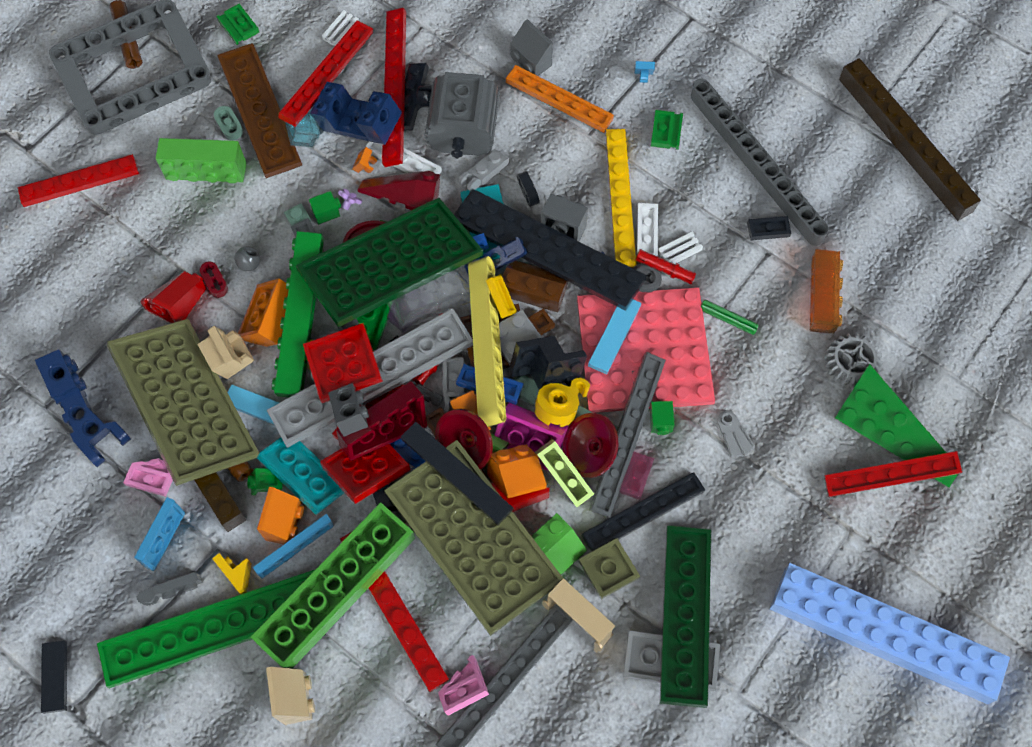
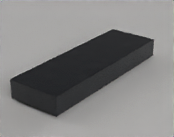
[41,640,67,714]

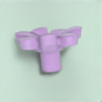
[338,188,363,210]

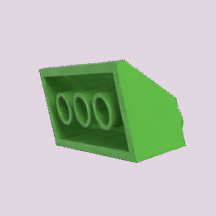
[531,513,587,575]

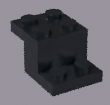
[508,336,587,390]

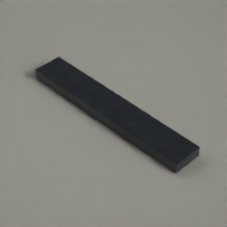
[401,422,513,526]
[581,472,705,552]

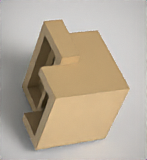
[197,326,254,379]

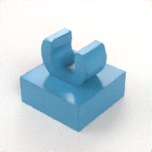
[634,61,655,83]

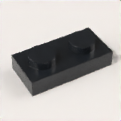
[747,216,791,241]

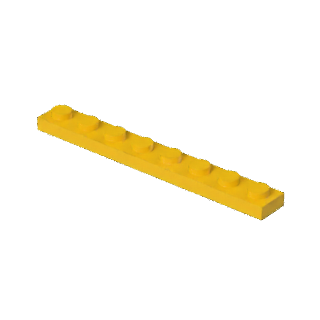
[606,129,636,268]

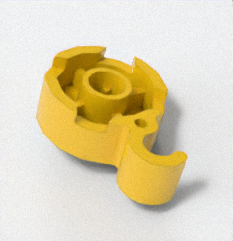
[535,378,590,427]

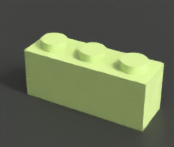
[535,439,594,507]

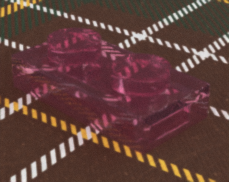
[620,452,654,500]

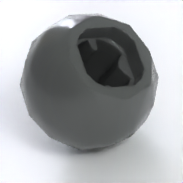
[234,246,260,272]

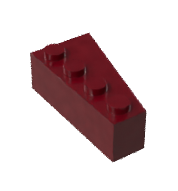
[336,381,427,461]

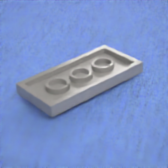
[623,630,720,691]

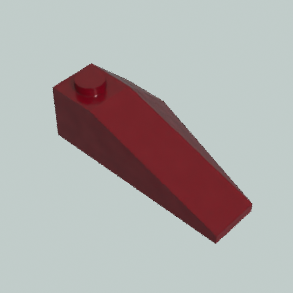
[358,171,440,210]

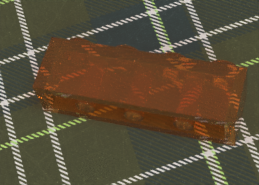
[810,249,843,334]

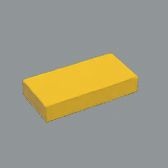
[486,275,517,318]

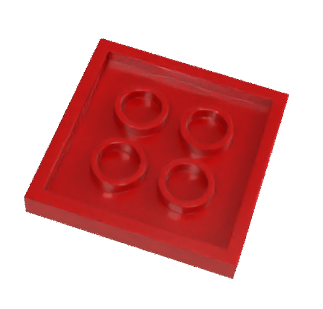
[303,323,383,403]
[320,444,410,504]

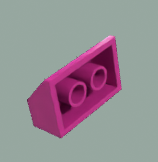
[495,403,568,472]

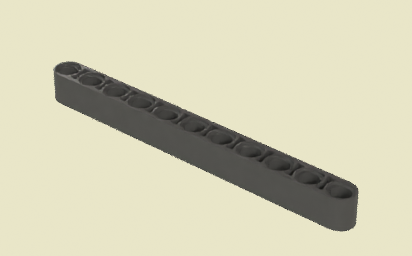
[691,79,829,246]

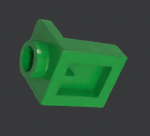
[247,468,282,496]

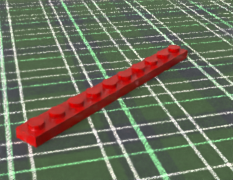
[382,7,406,167]

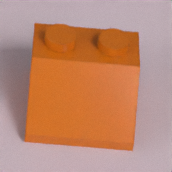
[487,444,547,499]
[257,487,304,544]

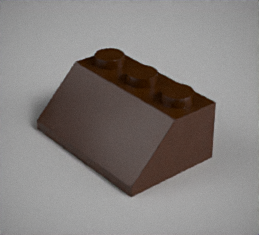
[502,260,569,313]

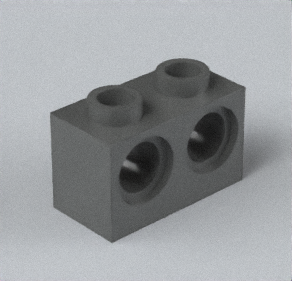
[329,383,369,436]

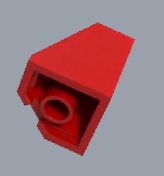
[140,271,207,324]

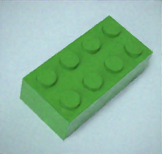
[156,138,246,183]

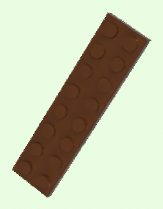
[217,43,303,179]

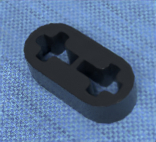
[517,171,540,207]

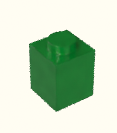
[308,191,342,225]
[649,401,675,435]

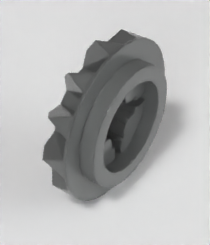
[633,263,662,292]

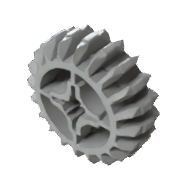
[824,333,883,388]

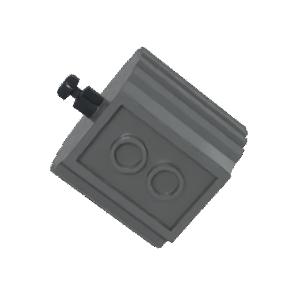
[425,72,500,159]

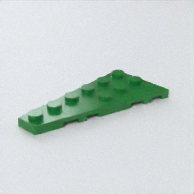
[835,364,958,488]

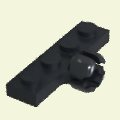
[404,63,432,131]

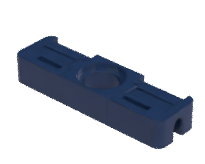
[464,237,527,277]

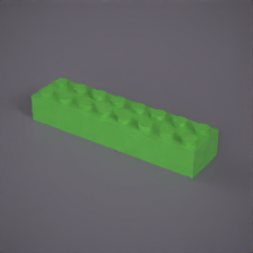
[251,503,415,669]

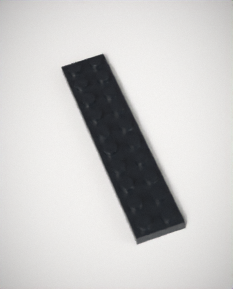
[454,189,646,311]

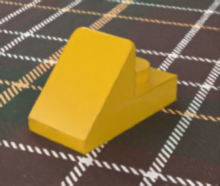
[212,553,252,594]

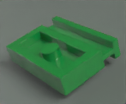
[216,3,260,45]
[651,110,683,150]

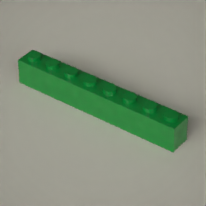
[272,231,324,398]

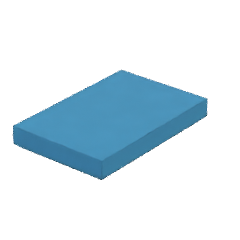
[134,497,185,572]

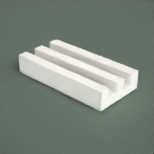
[322,10,359,46]
[658,232,703,264]

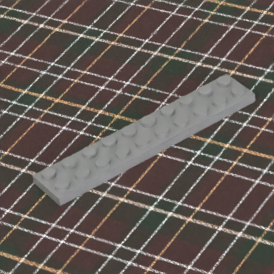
[267,308,473,448]

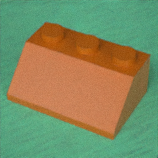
[238,279,288,347]

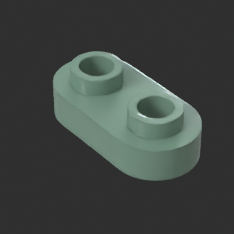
[214,106,243,141]

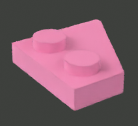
[123,458,173,497]
[438,655,489,715]

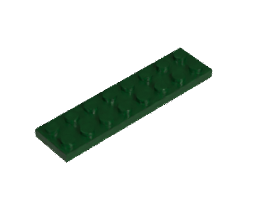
[659,525,711,708]

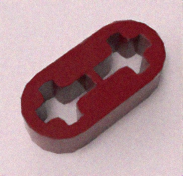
[200,261,228,298]

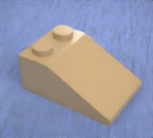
[266,667,315,725]

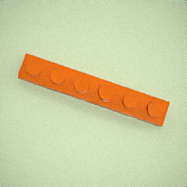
[506,65,614,133]

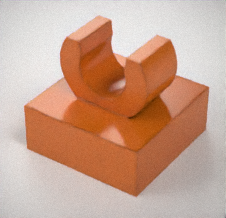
[352,147,377,173]

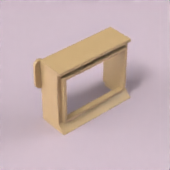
[542,578,615,653]

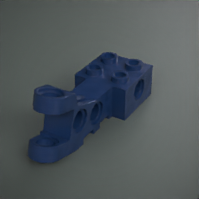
[35,349,131,468]

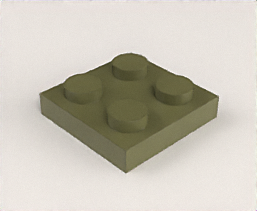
[579,538,640,600]

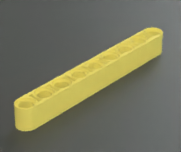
[468,256,506,427]

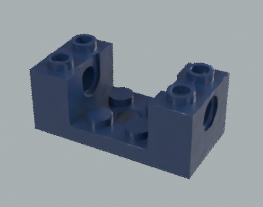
[310,82,402,145]

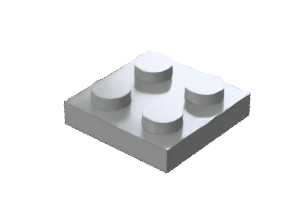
[499,310,542,365]

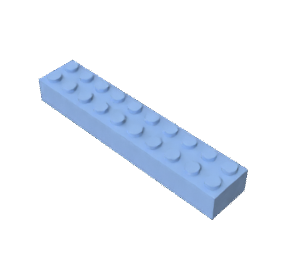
[770,563,1010,704]

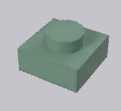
[284,203,312,226]

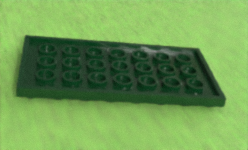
[296,198,483,327]

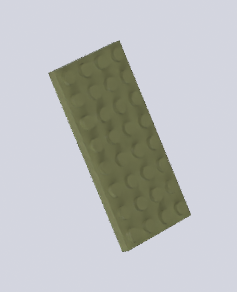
[107,319,259,486]
[384,440,563,636]

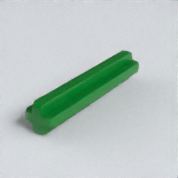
[701,300,759,335]

